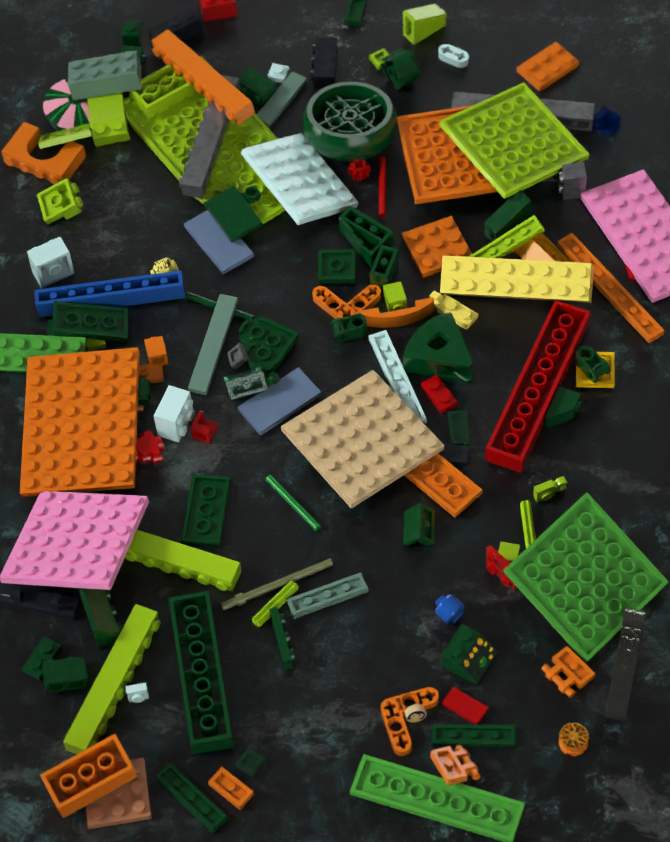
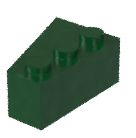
[339,206,394,268]

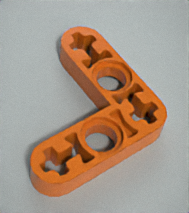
[312,285,381,319]
[381,687,439,756]

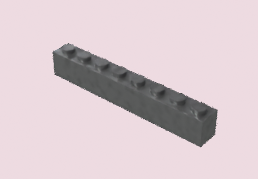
[179,75,240,198]
[451,92,594,131]

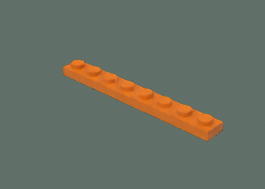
[557,233,664,343]

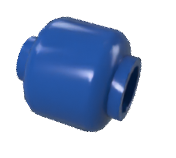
[435,594,465,624]

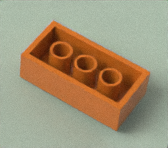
[40,734,138,818]

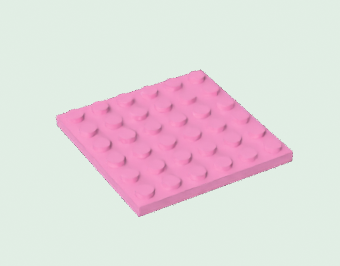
[0,491,149,590]

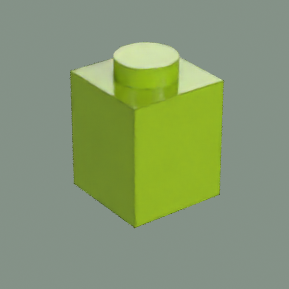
[383,281,407,312]

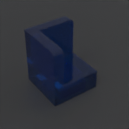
[592,106,621,138]

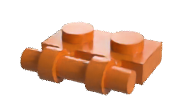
[541,646,595,698]
[430,745,480,786]

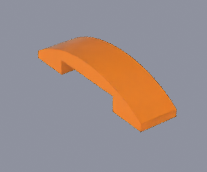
[360,297,434,328]

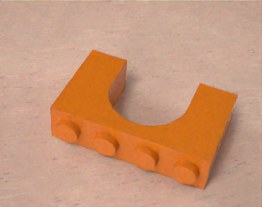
[1,122,86,184]

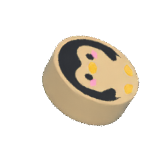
[405,704,426,723]

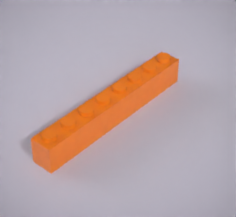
[151,29,255,125]

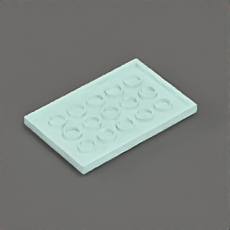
[241,133,359,225]

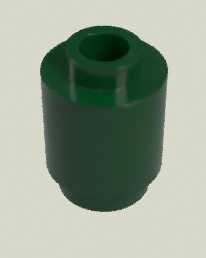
[138,377,151,406]

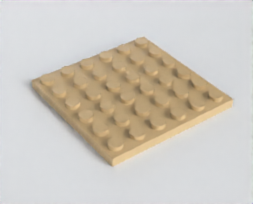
[281,370,444,508]

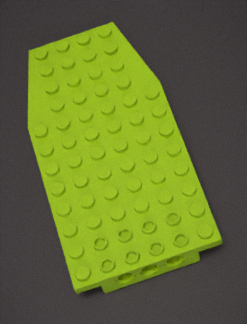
[123,56,286,224]

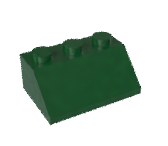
[78,588,122,649]

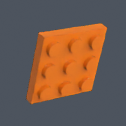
[401,216,472,278]

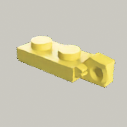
[429,291,478,330]

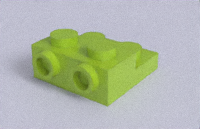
[37,178,83,224]

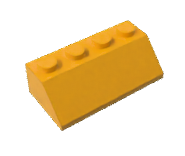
[513,225,572,262]

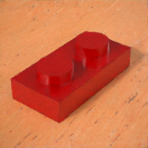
[421,375,457,414]

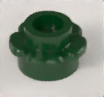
[243,186,261,203]

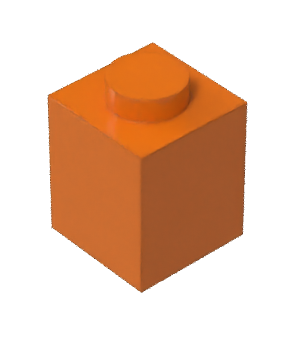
[144,336,169,365]

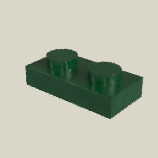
[22,636,62,680]

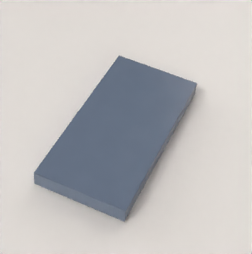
[184,210,254,275]
[238,367,322,436]

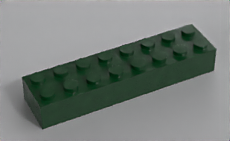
[169,591,234,755]

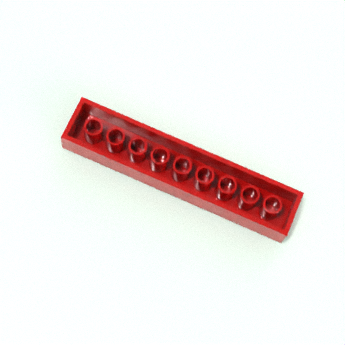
[485,300,591,473]

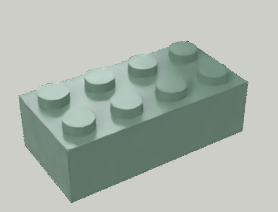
[68,50,141,100]

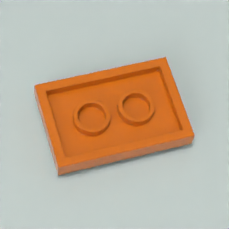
[517,42,579,92]

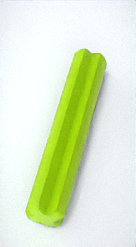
[520,500,536,548]
[252,581,299,627]

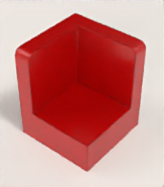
[191,411,218,444]

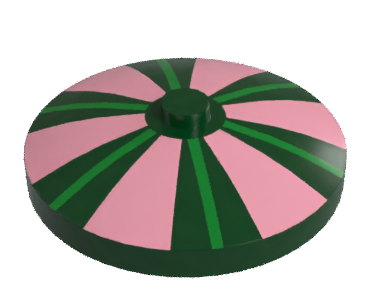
[43,78,90,131]

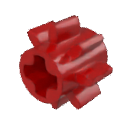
[348,159,371,181]

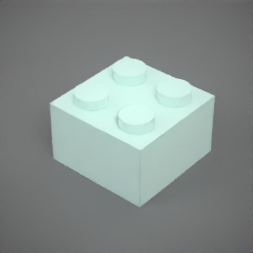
[27,237,74,288]
[154,385,195,443]

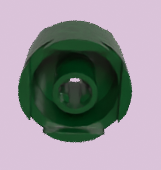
[381,48,421,89]

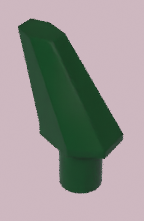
[265,370,280,386]

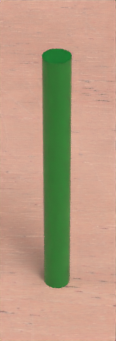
[265,475,321,531]

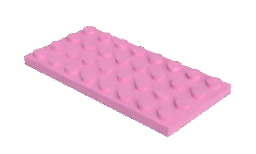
[580,169,670,303]

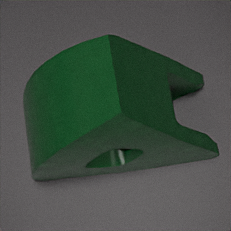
[403,312,472,383]

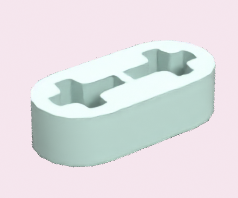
[438,44,469,68]

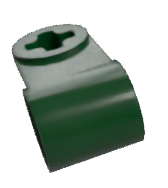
[330,314,367,343]
[576,346,611,383]

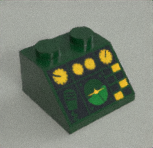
[441,624,497,685]

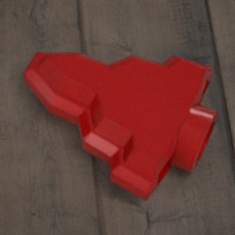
[136,429,165,463]

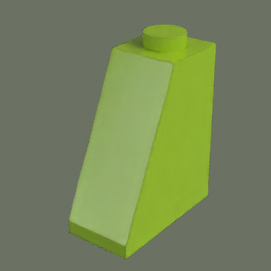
[403,4,446,45]

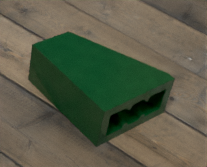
[484,190,531,241]

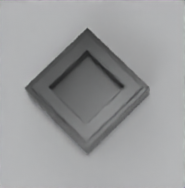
[227,343,249,369]

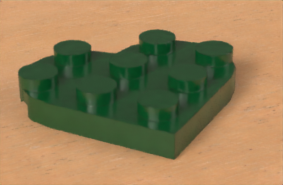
[239,317,299,374]

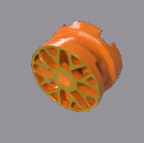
[559,723,589,756]

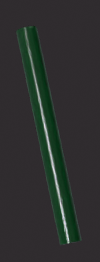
[186,291,255,321]

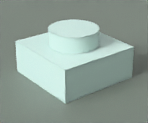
[267,63,290,83]
[126,683,149,703]

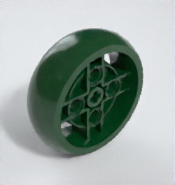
[302,82,397,161]

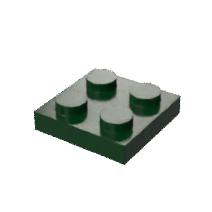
[318,249,355,284]

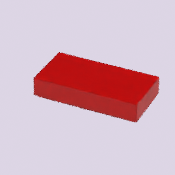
[442,687,488,725]

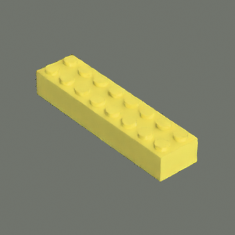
[440,256,594,303]

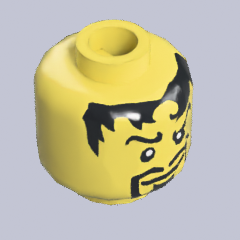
[150,257,179,274]

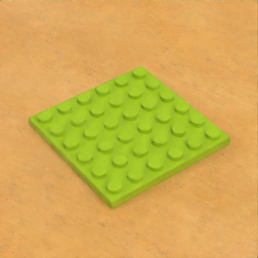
[439,82,589,199]

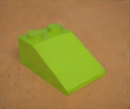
[87,92,130,147]

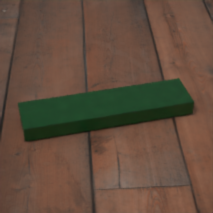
[432,724,516,747]
[155,762,228,833]

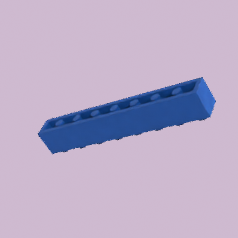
[34,270,185,318]

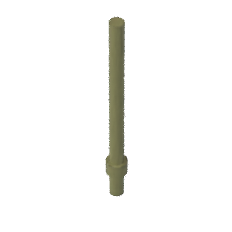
[220,558,333,611]

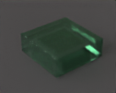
[235,748,265,777]

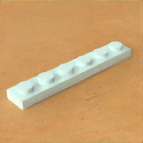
[369,330,427,423]

